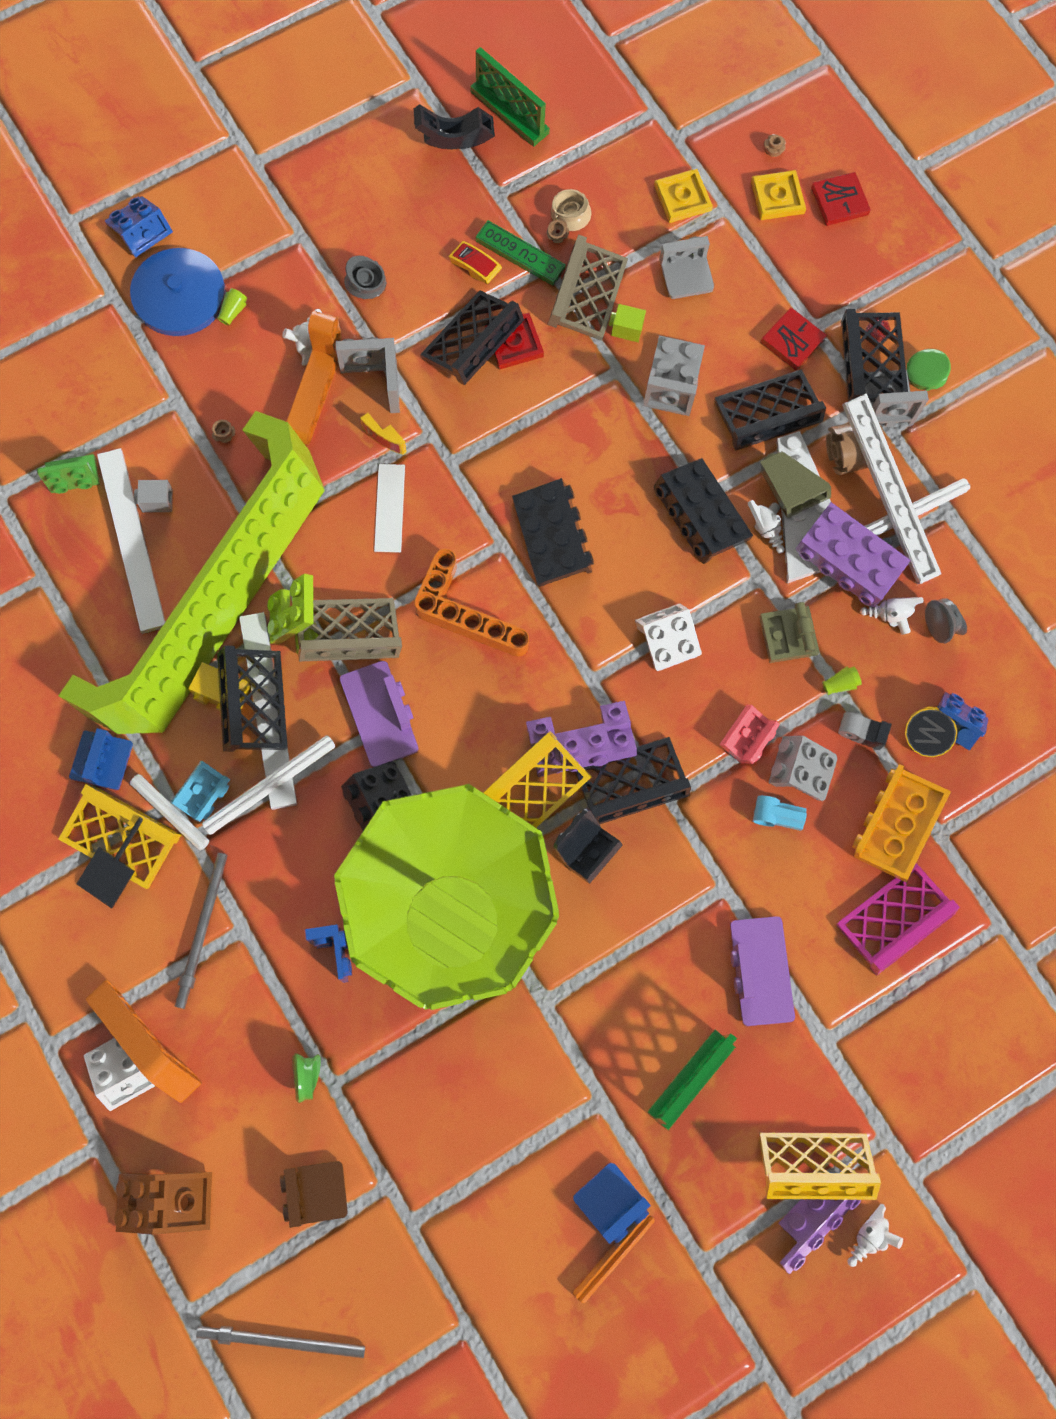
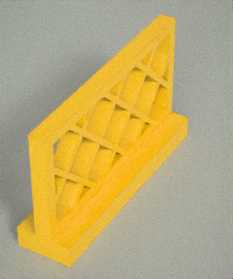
[483,731,591,828]
[58,784,182,889]
[759,1133,881,1200]

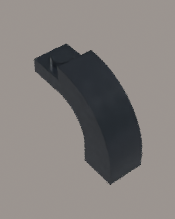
[413,104,495,150]

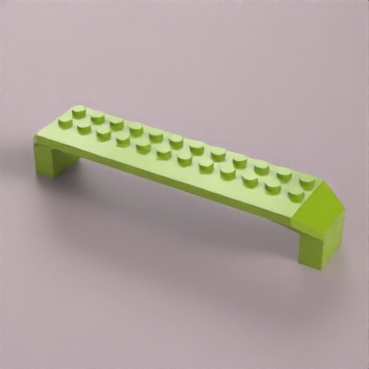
[58,411,325,734]

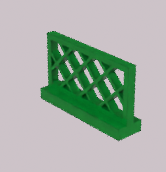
[470,47,550,147]
[647,1029,737,1130]

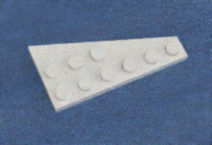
[776,431,831,583]

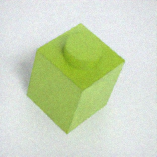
[609,304,646,343]

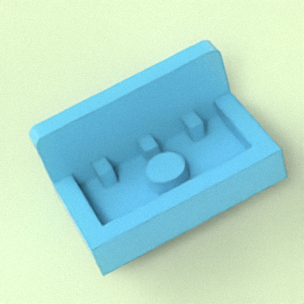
[170,761,230,822]

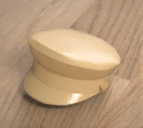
[551,189,591,231]

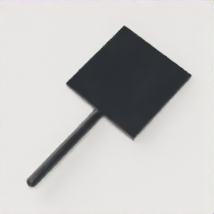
[77,817,143,909]

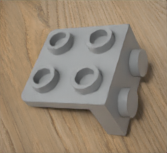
[659,236,714,299]
[769,736,837,801]

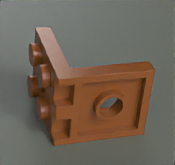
[114,1172,212,1235]

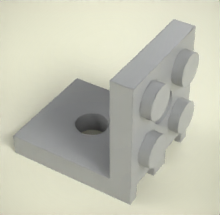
[336,337,400,413]
[864,370,929,427]

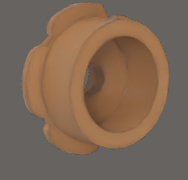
[764,134,786,157]
[547,220,569,243]
[212,420,235,443]

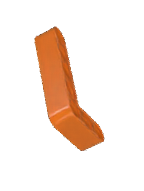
[287,311,342,446]
[415,548,530,657]
[86,980,202,1103]

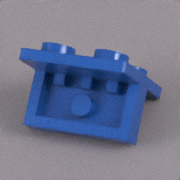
[937,692,988,751]
[69,728,133,790]

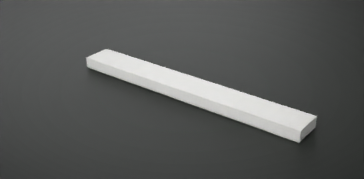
[842,393,941,584]
[97,448,165,634]
[240,612,297,810]

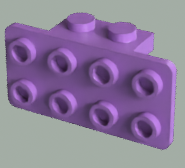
[340,661,419,767]
[730,917,795,1026]

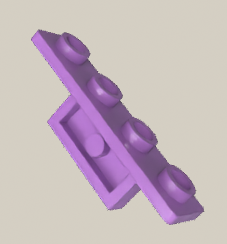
[779,1199,861,1274]

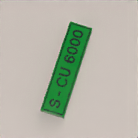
[475,220,566,286]

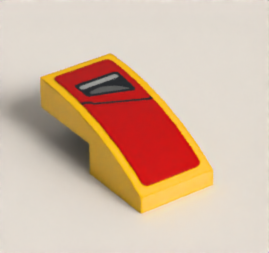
[449,241,502,284]
[360,413,406,455]

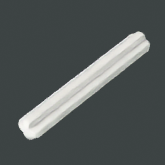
[130,774,209,850]

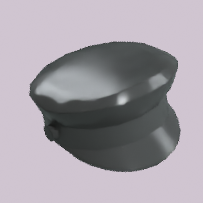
[344,255,387,299]
[925,598,967,644]

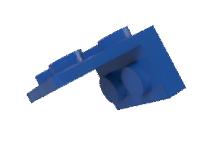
[105,196,173,258]
[305,925,352,983]

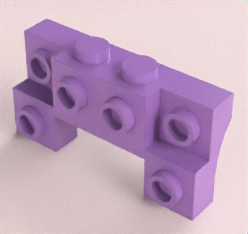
[526,701,637,777]

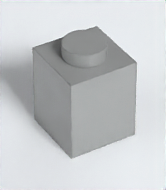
[134,480,173,513]

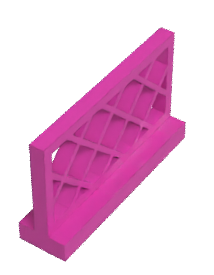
[836,863,960,976]

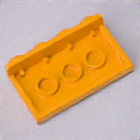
[852,764,951,882]

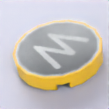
[905,707,957,757]

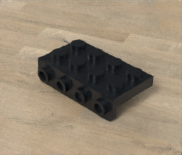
[654,458,753,564]
[512,478,594,587]

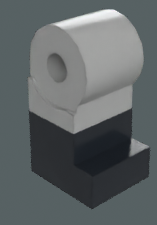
[838,712,892,750]

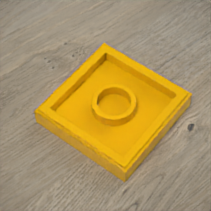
[654,169,713,223]
[751,170,806,220]

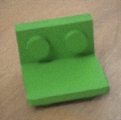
[37,454,100,494]

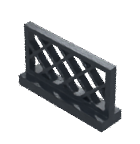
[420,290,524,385]
[841,309,908,402]
[714,369,826,450]
[217,646,288,752]
[575,737,691,825]

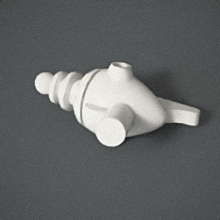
[282,309,322,366]
[748,500,785,554]
[860,597,924,635]
[847,1204,903,1267]

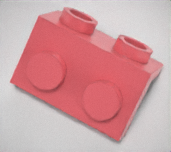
[719,705,780,764]

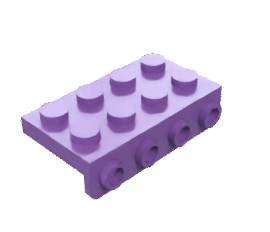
[795,502,911,607]

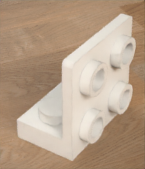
[635,603,702,671]
[84,1038,155,1111]

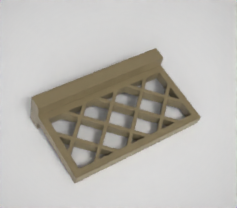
[548,234,628,341]
[297,598,402,662]

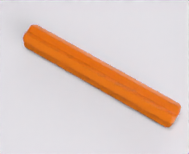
[573,1214,655,1303]

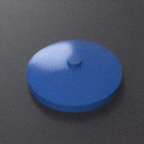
[130,248,226,336]

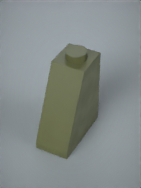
[760,451,831,519]

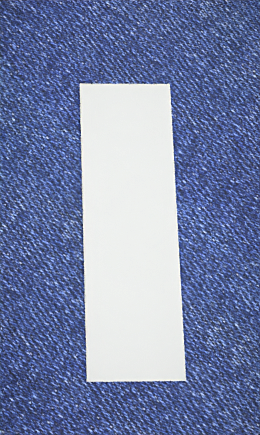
[374,464,405,552]

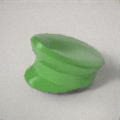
[906,349,951,391]
[292,1053,321,1103]

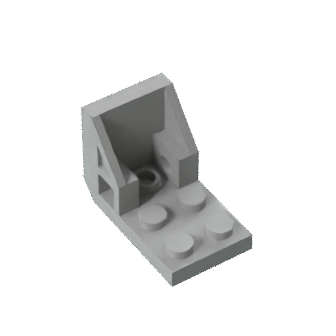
[643,335,705,416]

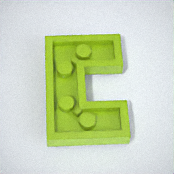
[267,574,314,645]

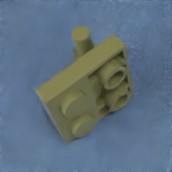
[759,602,820,663]

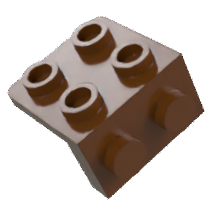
[280,1161,348,1228]

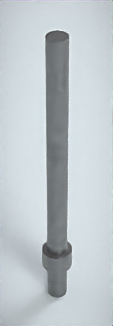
[174,853,228,1009]
[196,1326,365,1358]

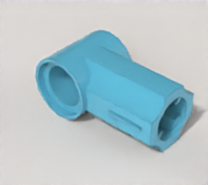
[753,795,807,831]

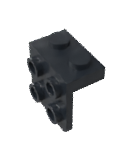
[341,762,412,831]
[553,808,623,884]

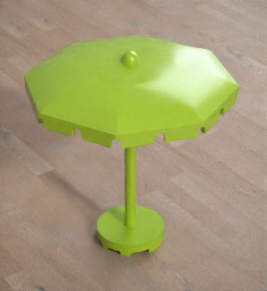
[334,784,559,1010]

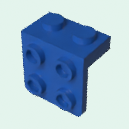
[573,1163,651,1244]

